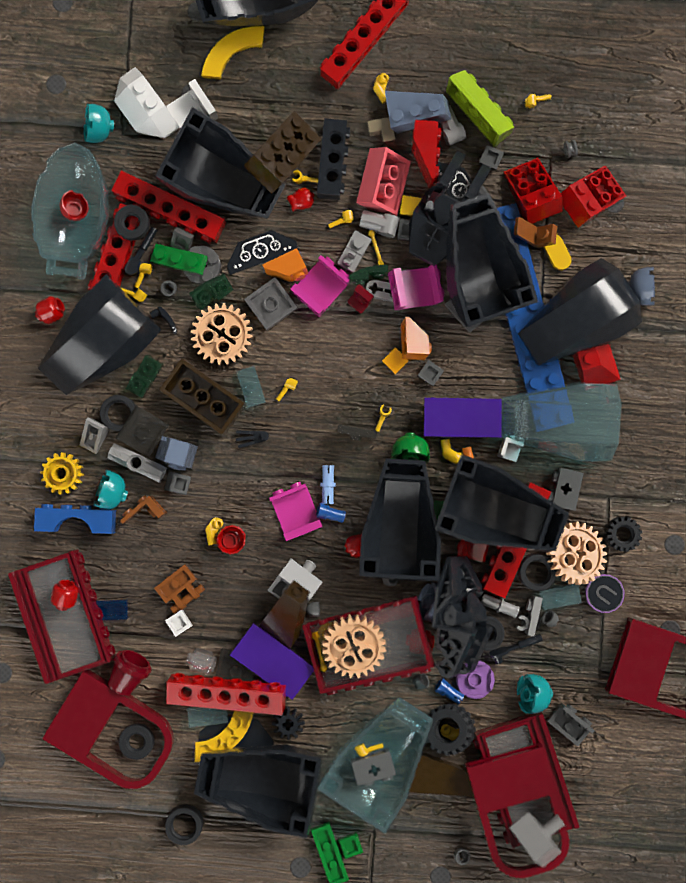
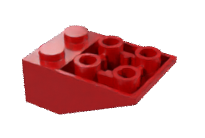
[412,120,441,188]
[503,158,563,224]
[561,165,626,228]

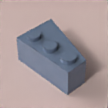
[385,91,451,134]
[155,436,198,471]

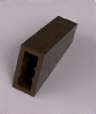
[259,580,310,649]
[404,750,474,796]

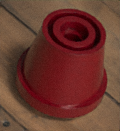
[108,650,152,696]

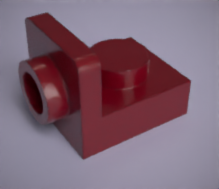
[348,284,374,314]

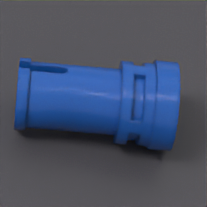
[316,503,346,523]
[434,678,464,705]

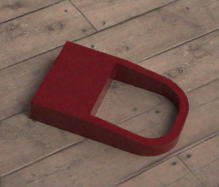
[605,617,686,719]
[42,669,174,789]
[465,742,569,878]

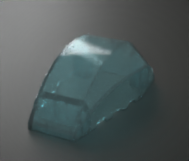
[500,382,622,462]
[317,697,433,833]

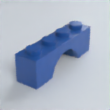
[34,504,116,534]

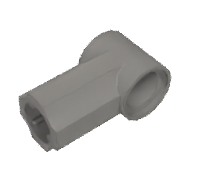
[439,105,467,146]
[359,210,400,238]

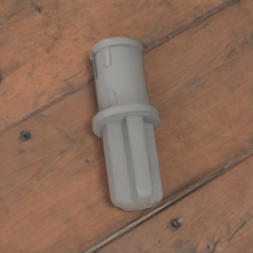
[481,594,520,618]

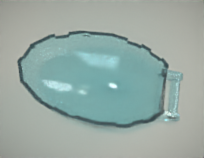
[31,142,109,280]

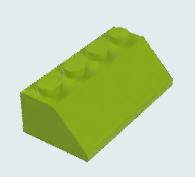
[446,70,514,148]

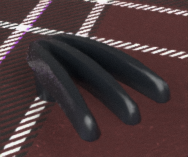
[149,306,177,335]
[236,430,269,448]

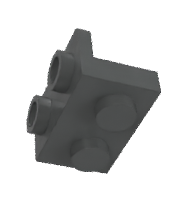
[547,703,595,747]

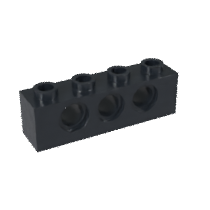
[317,118,350,200]

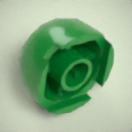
[391,432,430,464]

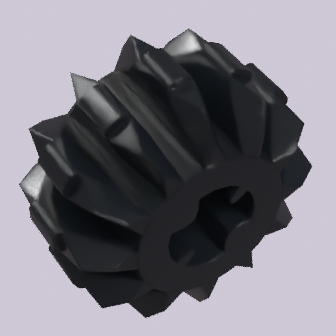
[272,706,305,740]

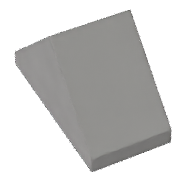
[80,418,110,454]

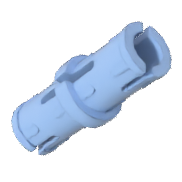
[320,465,336,504]

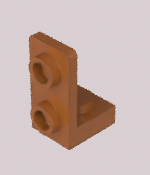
[514,217,557,248]
[120,495,167,524]

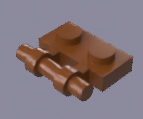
[154,564,205,614]

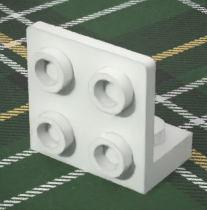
[166,79,218,128]

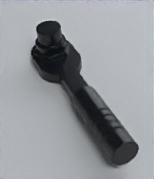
[124,227,158,276]
[489,634,543,664]

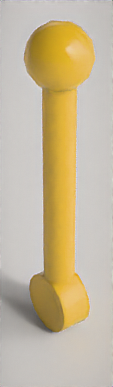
[368,230,384,268]
[312,631,327,672]

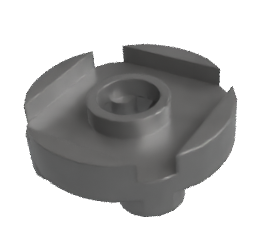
[184,246,221,285]

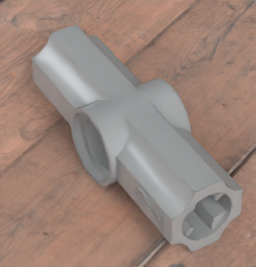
[107,443,167,483]

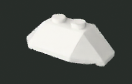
[114,67,179,139]

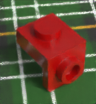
[457,539,489,562]

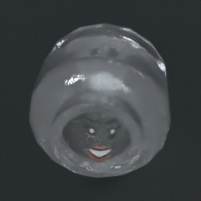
[186,648,217,676]

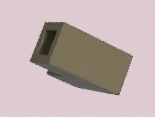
[367,117,395,146]

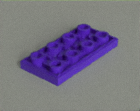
[424,398,502,438]
[230,623,314,700]

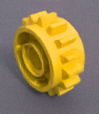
[40,452,84,494]

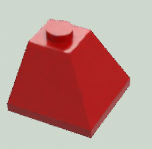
[573,344,621,391]

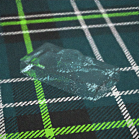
[236,366,266,408]
[539,584,582,610]
[187,707,228,728]

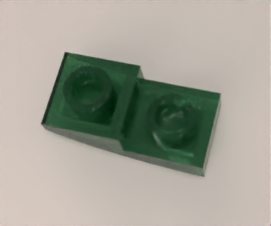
[349,265,388,286]
[189,274,234,310]
[126,355,164,398]

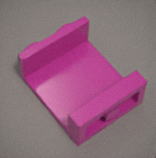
[290,255,350,317]
[388,265,444,311]
[269,482,322,541]

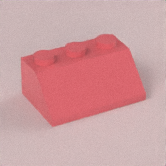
[356,147,411,216]

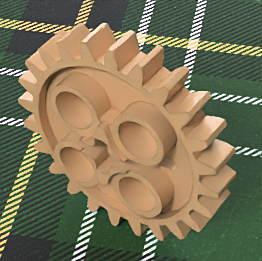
[191,303,253,366]
[546,522,607,585]
[322,614,386,678]

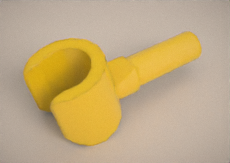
[525,94,551,108]
[292,170,318,184]
[328,210,354,228]
[134,263,152,288]
[121,288,147,302]
[276,378,298,401]
[375,404,392,431]
[354,743,383,757]

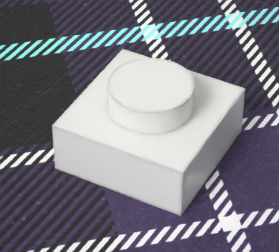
[165,610,193,637]

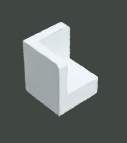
[497,437,524,462]

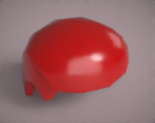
[59,190,89,221]
[216,525,246,555]

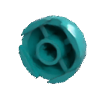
[84,103,114,143]
[93,470,128,509]
[516,674,553,714]

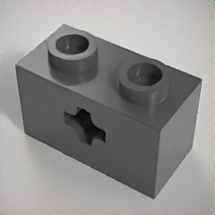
[549,468,584,511]
[351,748,396,787]

